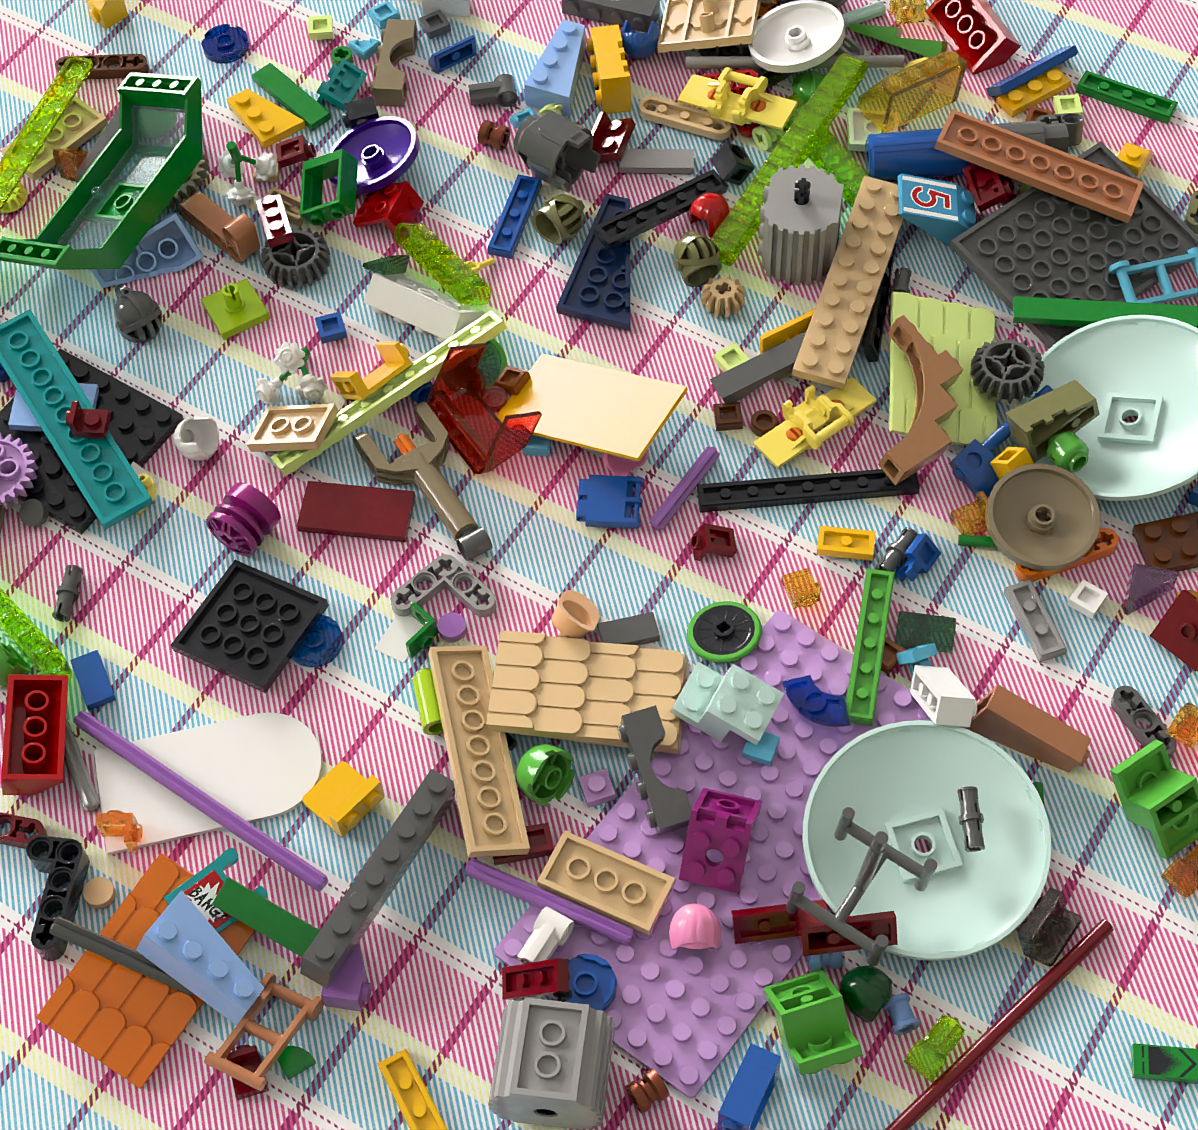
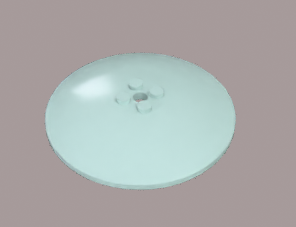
[1017,315,1198,501]
[802,720,1051,961]

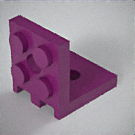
[679,788,762,894]

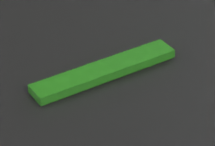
[843,568,895,726]

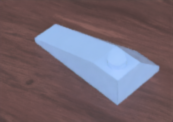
[90,211,204,288]

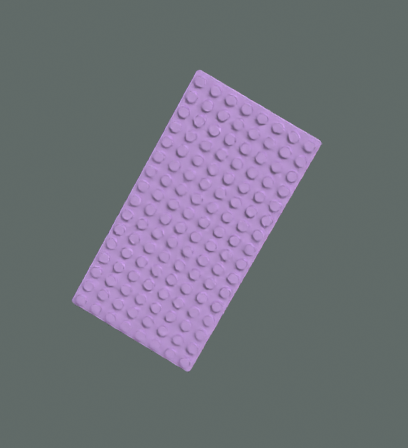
[494,610,970,1098]

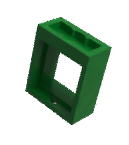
[300,149,358,226]

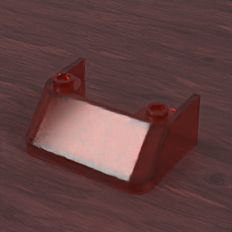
[426,343,542,474]

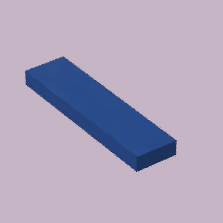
[986,45,1078,97]
[487,174,542,259]

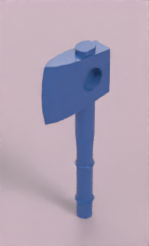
[949,385,1053,501]

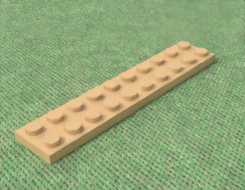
[792,176,904,390]

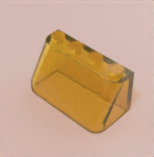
[857,51,967,133]

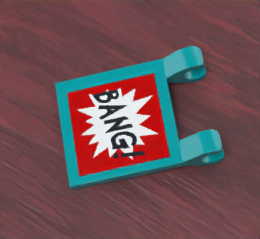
[164,848,268,933]

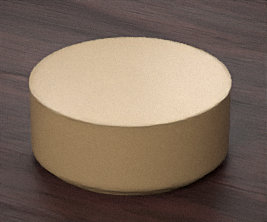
[83,877,116,909]

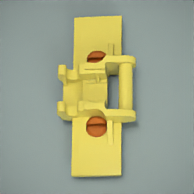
[677,67,798,130]
[753,377,877,469]

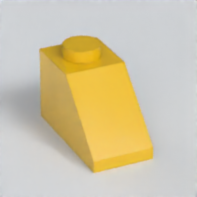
[1117,142,1154,179]

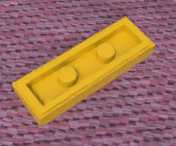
[377,1049,448,1130]

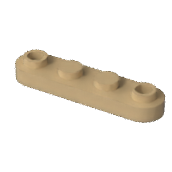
[639,96,732,140]

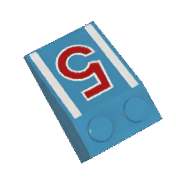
[898,173,976,246]

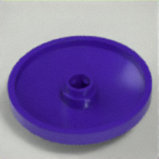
[329,116,420,195]

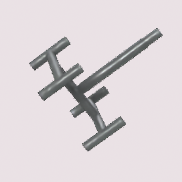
[785,807,937,966]

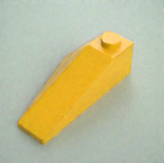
[85,0,129,29]

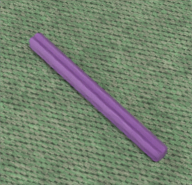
[465,859,634,946]

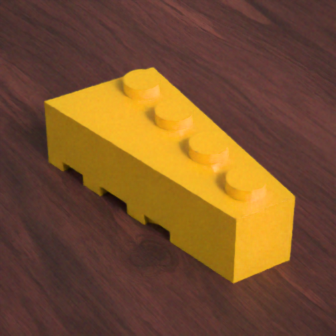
[586,25,631,114]

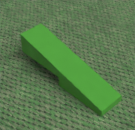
[849,24,948,61]

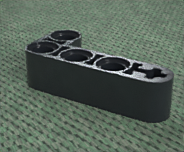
[26,836,90,961]

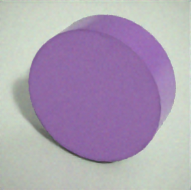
[437,613,467,642]

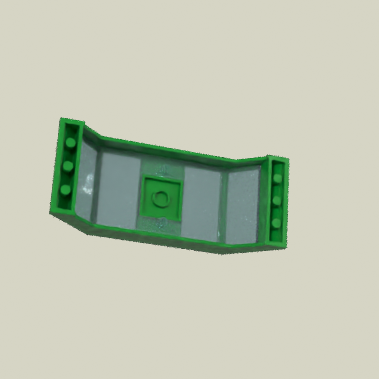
[0,72,203,270]

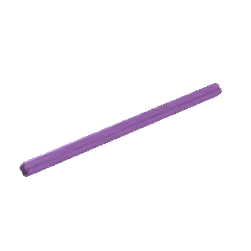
[74,711,328,891]

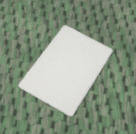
[375,614,423,663]

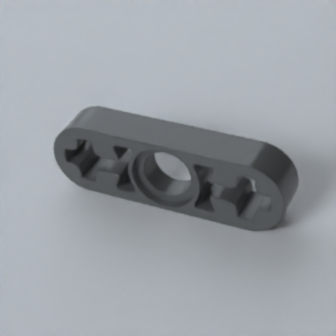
[1111,686,1177,759]

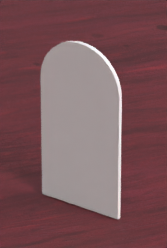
[94,712,323,855]

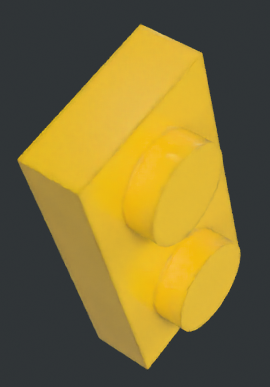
[816,526,876,561]

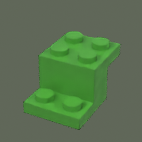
[1110,740,1198,859]
[763,969,863,1075]

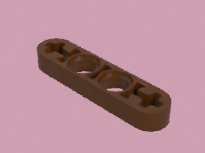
[55,54,149,80]

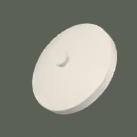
[748,0,845,73]

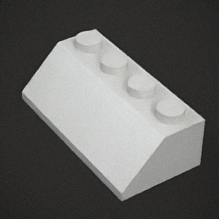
[364,272,483,342]

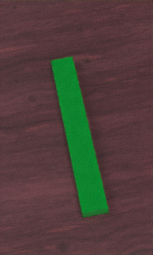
[1013,296,1198,328]

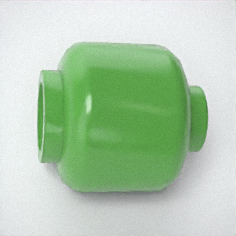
[1047,431,1089,472]

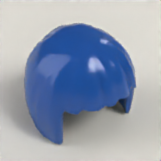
[621,20,660,60]

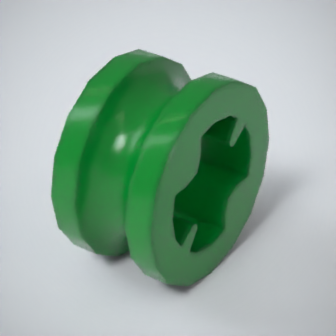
[331,46,354,66]

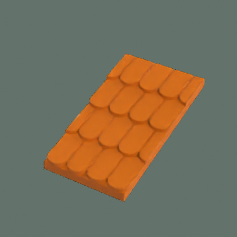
[36,853,256,1089]

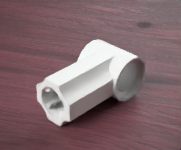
[517,906,575,964]

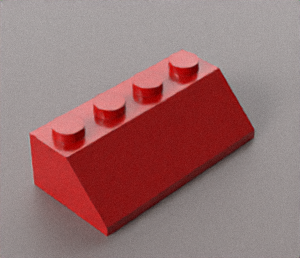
[925,0,1021,75]
[1,674,69,795]

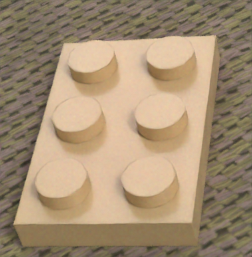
[246,403,339,452]

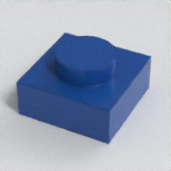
[315,312,347,344]

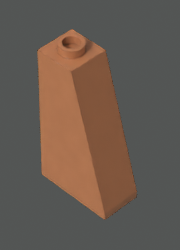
[968,684,1091,773]

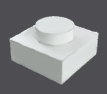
[1067,579,1108,619]

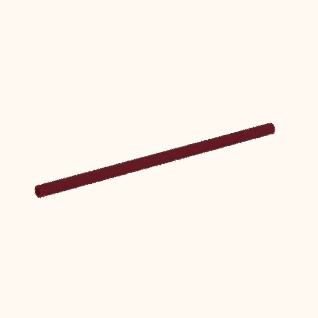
[884,919,1114,1130]

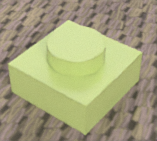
[308,15,333,40]
[1053,94,1083,115]
[713,343,750,372]

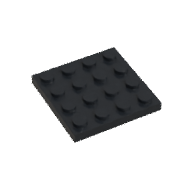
[171,560,329,693]

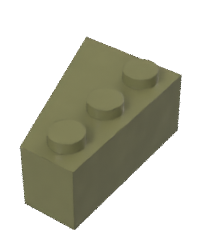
[1005,380,1100,463]

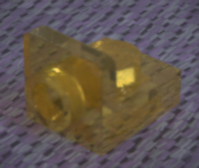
[950,491,988,535]
[781,568,821,609]

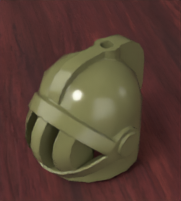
[532,194,585,245]
[674,231,722,287]

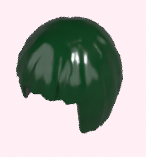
[840,966,893,1023]

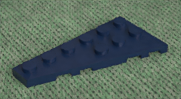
[556,194,631,331]

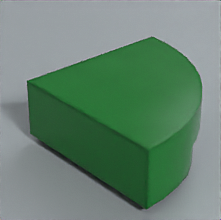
[277,1046,316,1080]

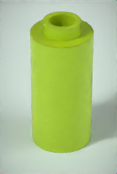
[412,668,444,735]

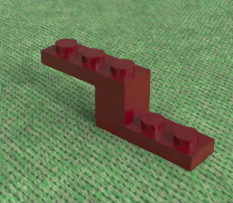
[731,899,898,956]

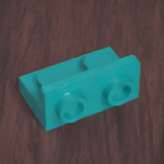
[316,58,368,112]

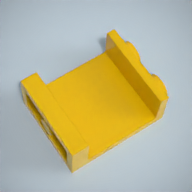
[330,342,412,400]

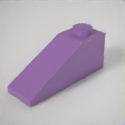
[321,943,372,1012]

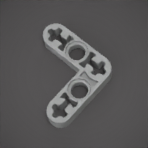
[390,554,496,617]

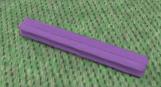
[650,446,720,530]

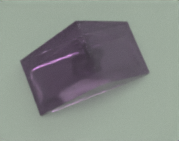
[1124,563,1178,615]

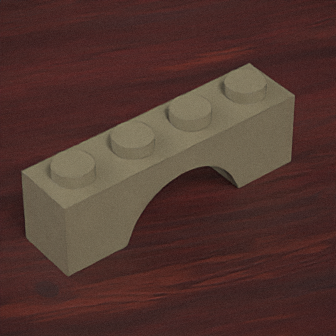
[370,19,418,107]

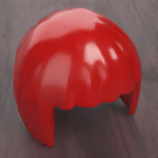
[690,193,730,237]

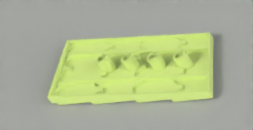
[889,291,997,452]

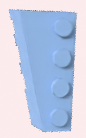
[524,19,586,118]

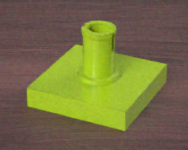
[200,278,270,340]

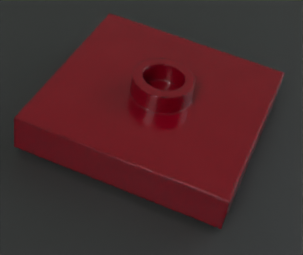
[1150,589,1198,672]

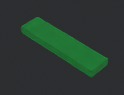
[252,63,331,131]
[1075,71,1178,124]
[212,877,320,957]

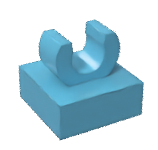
[896,643,938,675]

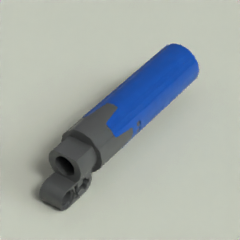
[865,113,1084,181]

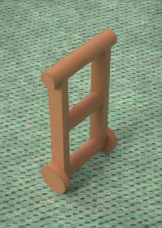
[204,972,324,1091]

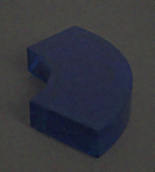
[782,675,851,727]

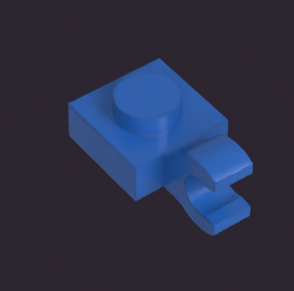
[895,533,941,582]

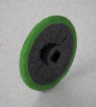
[687,601,762,663]

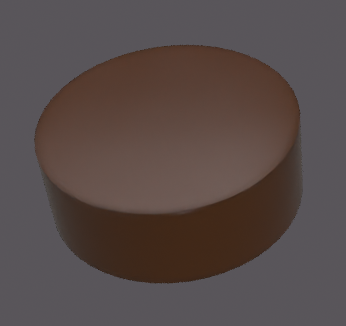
[751,410,778,437]

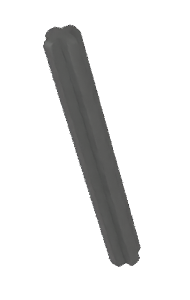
[50,917,194,995]

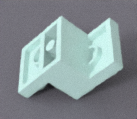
[670,662,785,745]

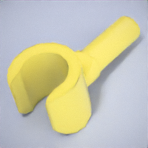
[462,257,495,281]

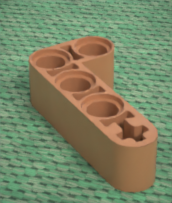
[178,191,260,263]

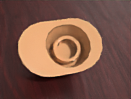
[552,590,600,639]

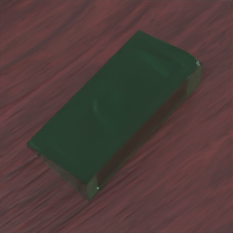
[362,254,410,275]
[895,611,956,653]

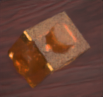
[96,810,143,852]

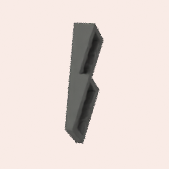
[710,332,806,403]

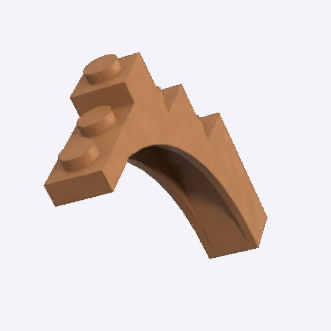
[878,315,963,486]

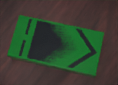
[1131,1043,1198,1084]

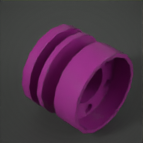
[205,482,281,557]

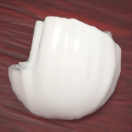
[173,417,219,461]

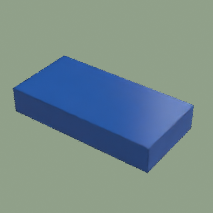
[70,650,116,710]

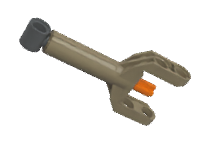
[353,401,493,561]

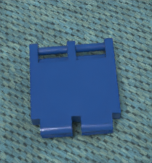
[576,475,644,529]

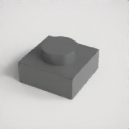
[419,10,451,39]

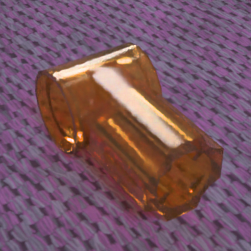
[1161,845,1198,899]

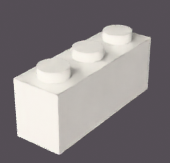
[910,665,977,727]

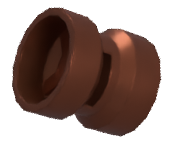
[477,120,510,151]
[625,1068,670,1114]

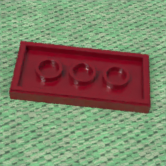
[296,481,416,542]

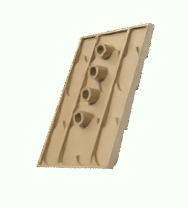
[657,0,761,53]
[486,630,688,755]

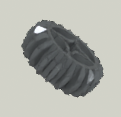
[261,226,330,290]
[970,336,1045,404]

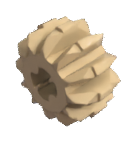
[701,274,745,319]

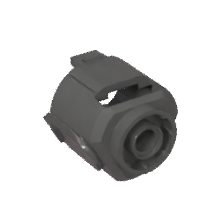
[514,110,601,193]

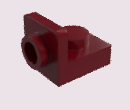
[276,134,317,168]
[65,401,111,439]
[690,523,737,561]
[226,1045,269,1100]

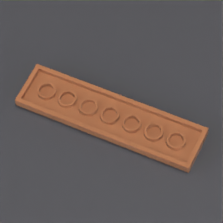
[934,109,1144,223]

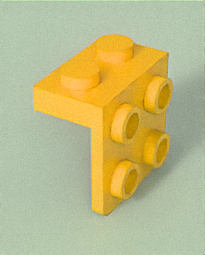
[302,761,385,838]

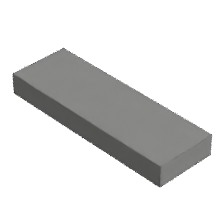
[619,149,694,174]
[1003,580,1067,663]

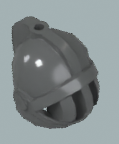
[114,284,162,343]

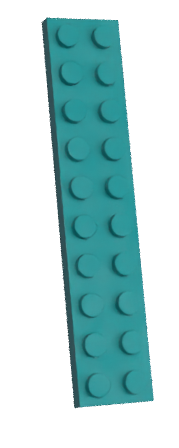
[0,309,154,530]

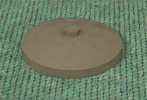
[985,464,1100,571]

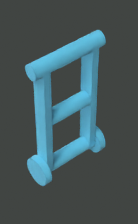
[1108,247,1198,304]

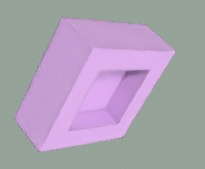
[578,769,616,808]

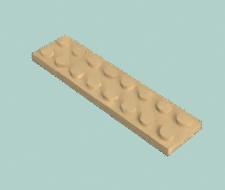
[428,645,530,858]

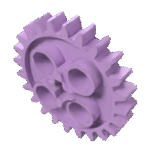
[0,433,38,510]

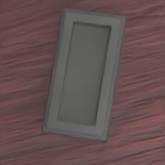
[598,612,660,645]

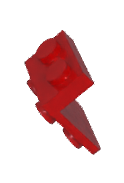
[353,181,424,240]

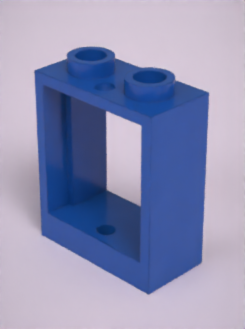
[717,1043,781,1130]

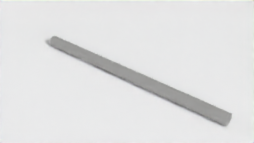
[686,55,905,69]

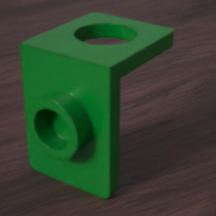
[406,602,439,658]

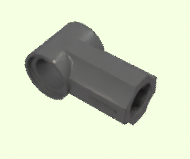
[468,74,518,107]

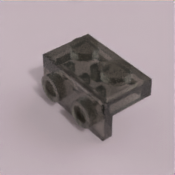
[1018,887,1082,967]

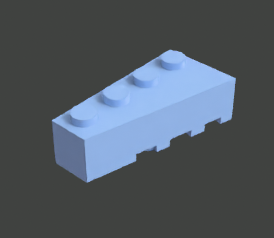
[136,890,264,1026]

